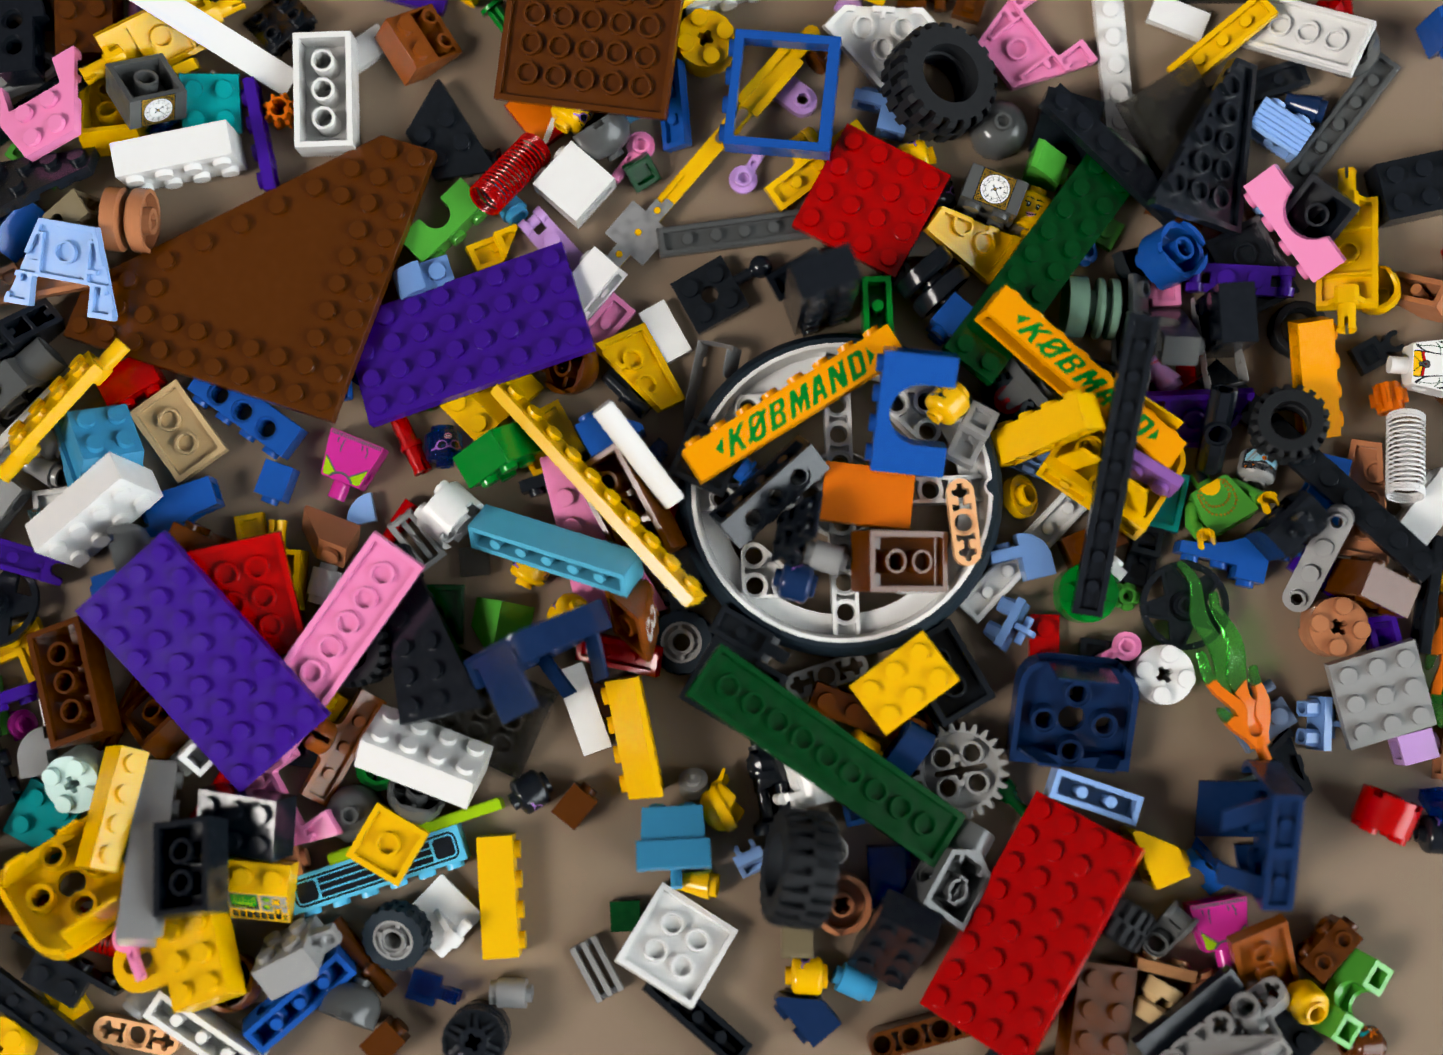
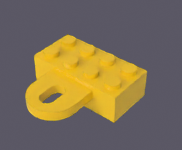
[113,910,247,1013]

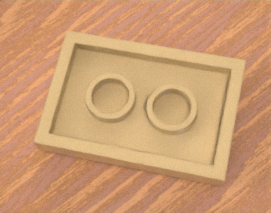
[130,379,229,485]

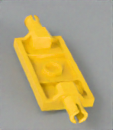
[78,0,246,86]
[1316,167,1379,334]
[0,338,130,483]

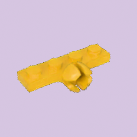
[763,119,867,212]

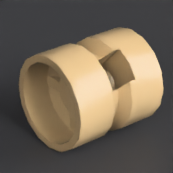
[1132,973,1184,1024]

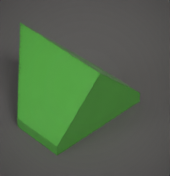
[471,597,535,649]

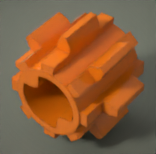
[263,92,294,131]
[1368,380,1409,416]

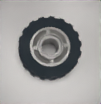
[656,610,715,675]
[361,900,433,971]

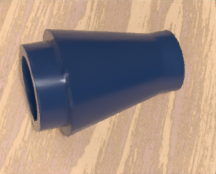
[1284,93,1329,124]

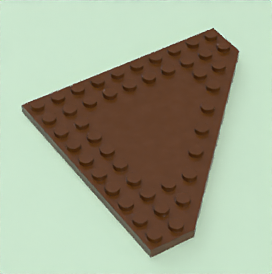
[63,135,438,424]

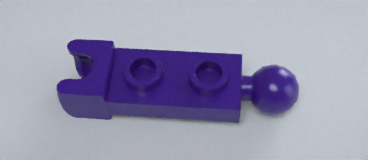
[0,538,66,586]

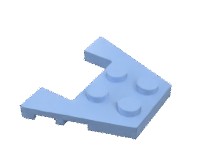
[4,218,118,321]

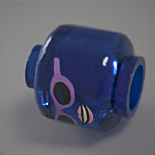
[424,425,463,469]

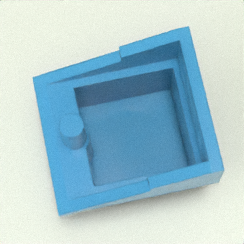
[53,404,144,487]
[636,802,712,890]

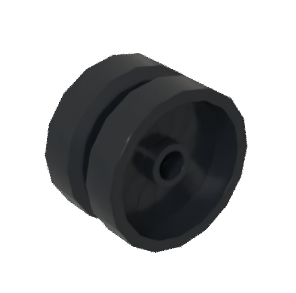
[895,244,971,319]

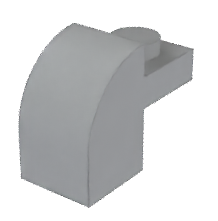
[17,726,81,779]

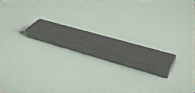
[1283,52,1401,200]
[656,209,812,259]

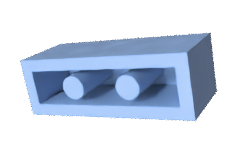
[1043,767,1145,826]

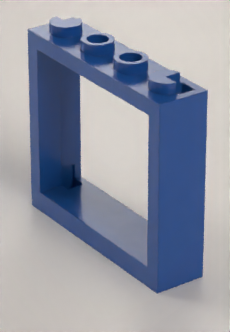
[719,29,842,161]

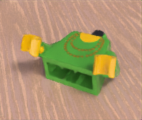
[1184,471,1280,550]

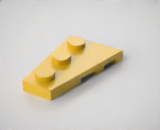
[922,206,1022,285]
[595,322,686,413]

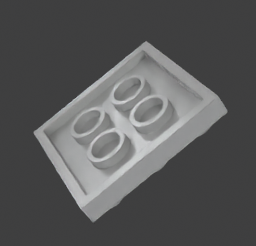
[1324,638,1437,750]

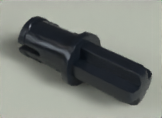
[601,367,652,419]

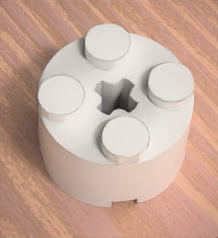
[414,480,484,549]
[1128,645,1196,705]

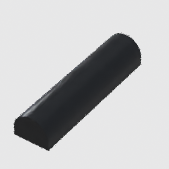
[641,982,753,1055]

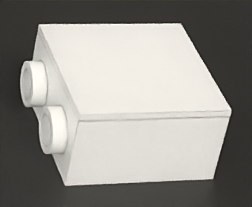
[532,140,617,229]

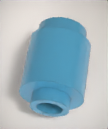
[831,962,878,1002]

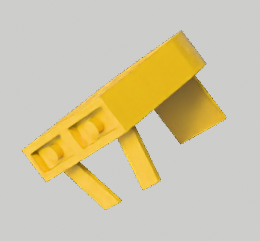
[1035,396,1186,541]
[0,815,125,961]

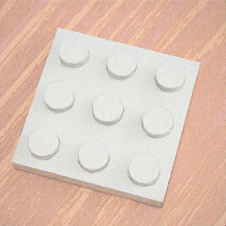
[614,882,739,1010]

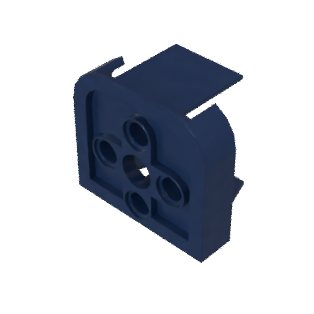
[463,599,613,724]
[1005,652,1139,773]
[1194,760,1305,911]

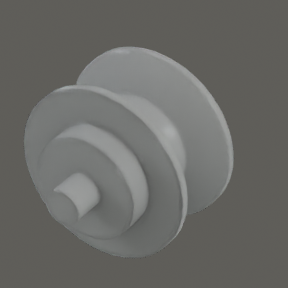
[678,768,709,801]

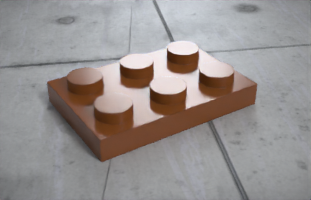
[1226,913,1299,1002]

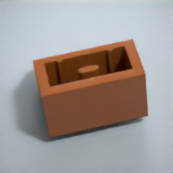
[375,3,463,86]

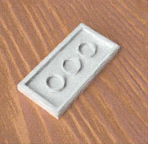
[1241,0,1377,78]

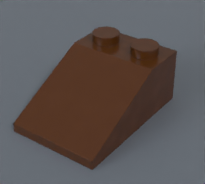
[851,530,948,592]

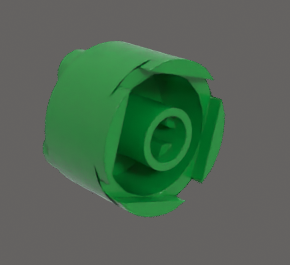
[1053,564,1119,623]

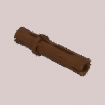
[332,916,398,998]

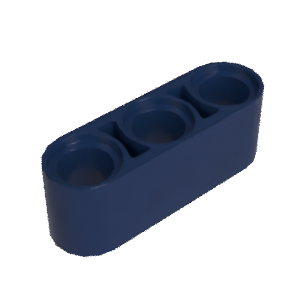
[882,720,936,776]

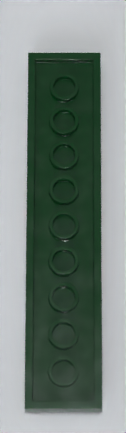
[941,126,1153,386]
[684,643,966,867]

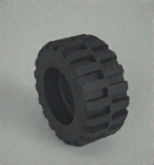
[881,22,998,143]
[759,806,841,930]

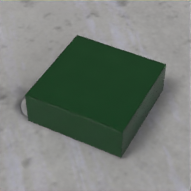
[622,152,662,193]
[610,899,641,932]

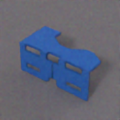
[1185,837,1225,896]

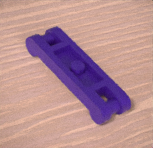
[1185,263,1296,298]

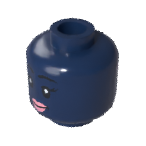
[772,562,819,603]

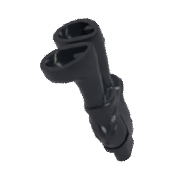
[746,741,791,837]

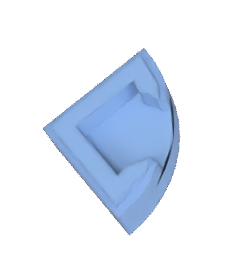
[347,492,378,525]

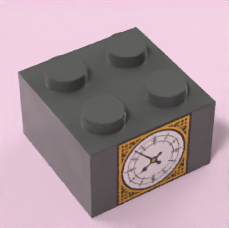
[105,53,187,130]
[954,163,1029,231]

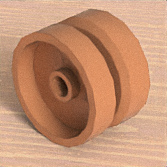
[98,186,161,254]

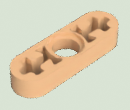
[945,478,982,567]
[93,1013,182,1055]

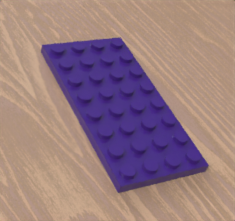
[355,242,596,428]
[75,530,331,793]

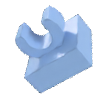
[733,839,763,879]

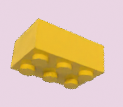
[849,630,960,735]

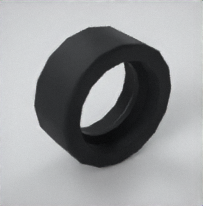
[1267,301,1326,358]

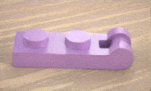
[517,206,583,272]

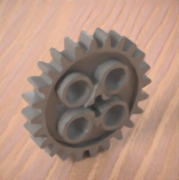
[913,722,1011,819]

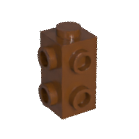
[1294,914,1363,984]

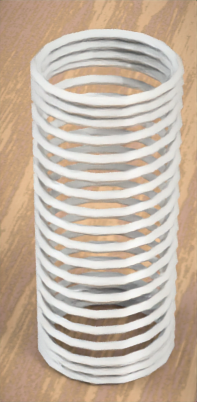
[1385,408,1426,503]

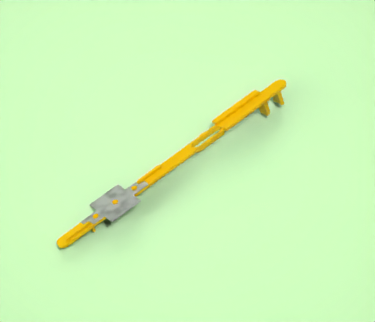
[605,25,820,267]

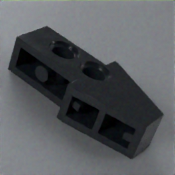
[0,0,55,88]
[0,298,65,361]

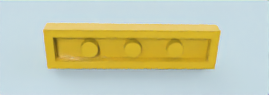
[1166,0,1279,92]

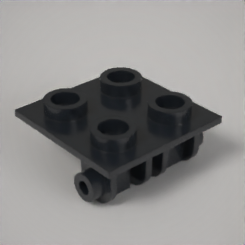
[243,0,318,57]
[771,491,823,567]

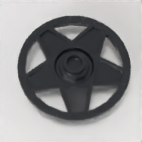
[1139,561,1229,650]
[0,569,40,647]

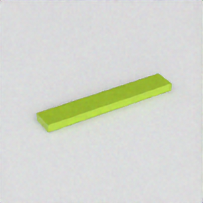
[327,796,506,866]

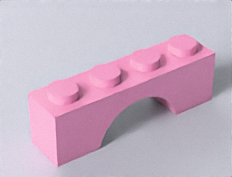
[1243,164,1347,283]

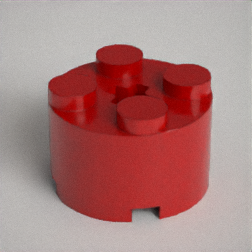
[1350,783,1423,846]

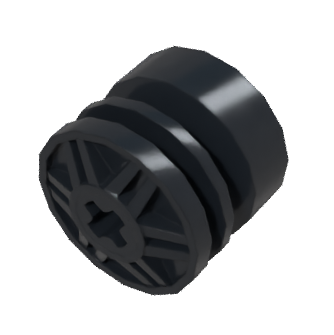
[441,999,512,1055]

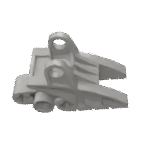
[1160,977,1293,1055]

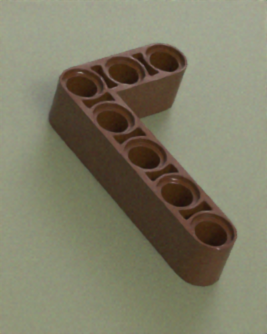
[866,1011,970,1055]

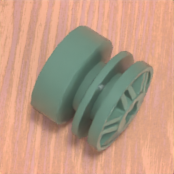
[1059,275,1123,340]

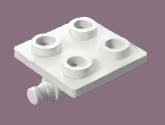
[412,874,480,958]

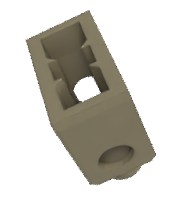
[42,188,100,227]
[781,926,813,959]

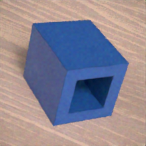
[254,459,301,507]

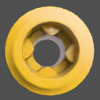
[678,870,720,900]

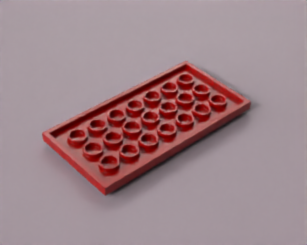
[919,791,1146,1055]

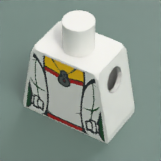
[1386,340,1443,398]

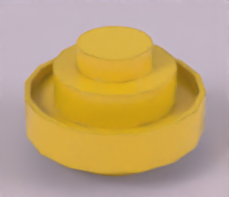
[1003,475,1038,519]

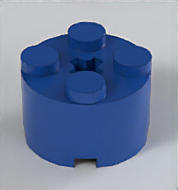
[1135,220,1208,290]

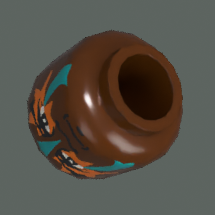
[1337,1025,1387,1055]

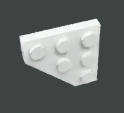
[822,5,935,91]

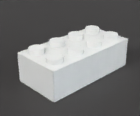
[292,31,360,157]
[109,119,248,190]
[25,451,163,568]
[354,704,494,809]

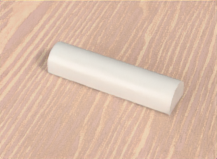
[592,399,684,510]

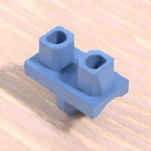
[983,596,1037,653]
[1295,695,1341,751]

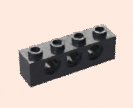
[709,434,830,549]

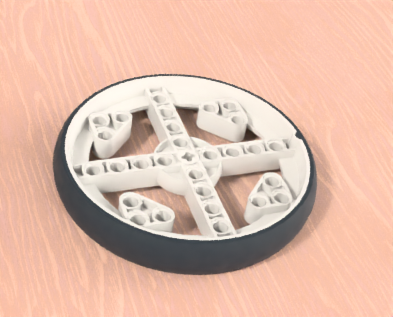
[678,333,1003,657]

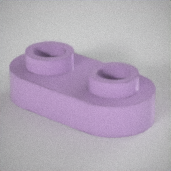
[773,76,817,118]

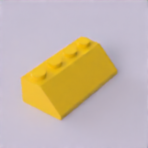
[601,673,665,800]

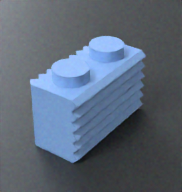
[1251,96,1315,163]

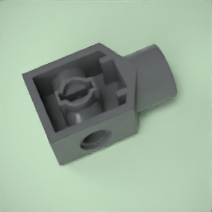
[0,336,68,432]
[902,819,995,932]

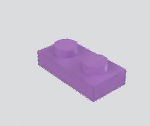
[1130,448,1185,498]

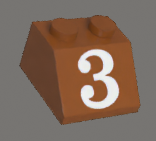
[604,578,659,663]

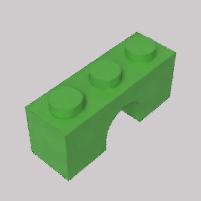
[403,178,487,262]
[1309,948,1394,1050]

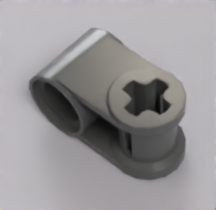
[1143,899,1199,957]

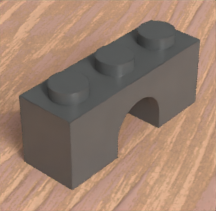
[1148,307,1205,366]

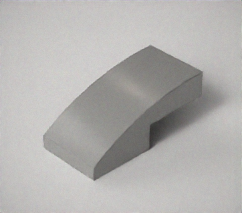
[946,400,1000,471]

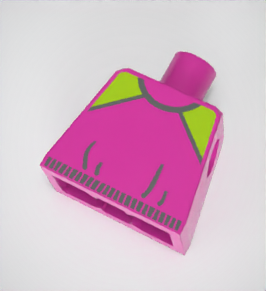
[321,428,389,502]
[1182,892,1248,967]

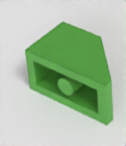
[1021,138,1069,192]

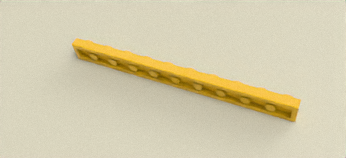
[490,384,707,607]

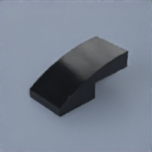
[1120,526,1165,589]

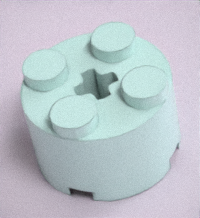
[41,744,104,813]

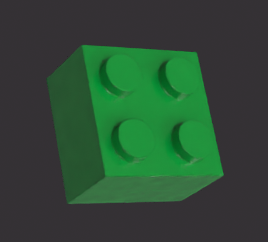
[453,422,542,489]

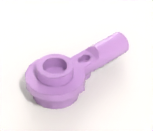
[729,154,765,194]

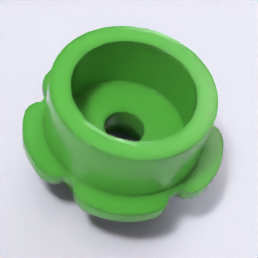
[1115,582,1140,611]

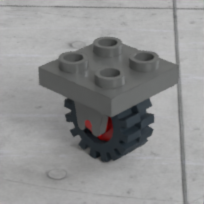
[981,356,1056,423]

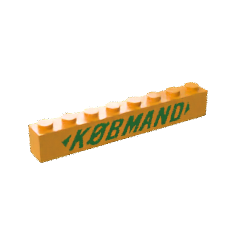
[974,285,1187,469]
[682,324,902,485]

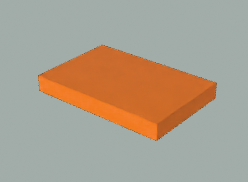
[819,461,915,531]

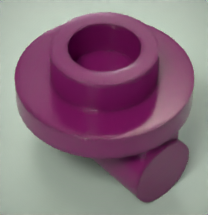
[7,709,38,741]

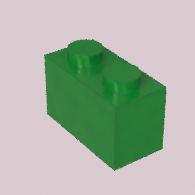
[859,275,894,335]

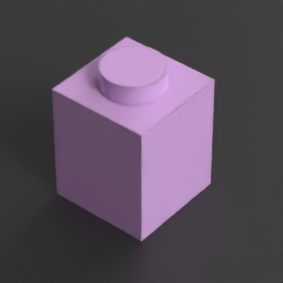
[1388,727,1440,766]

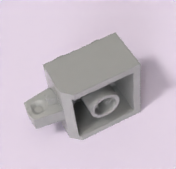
[251,914,343,1001]

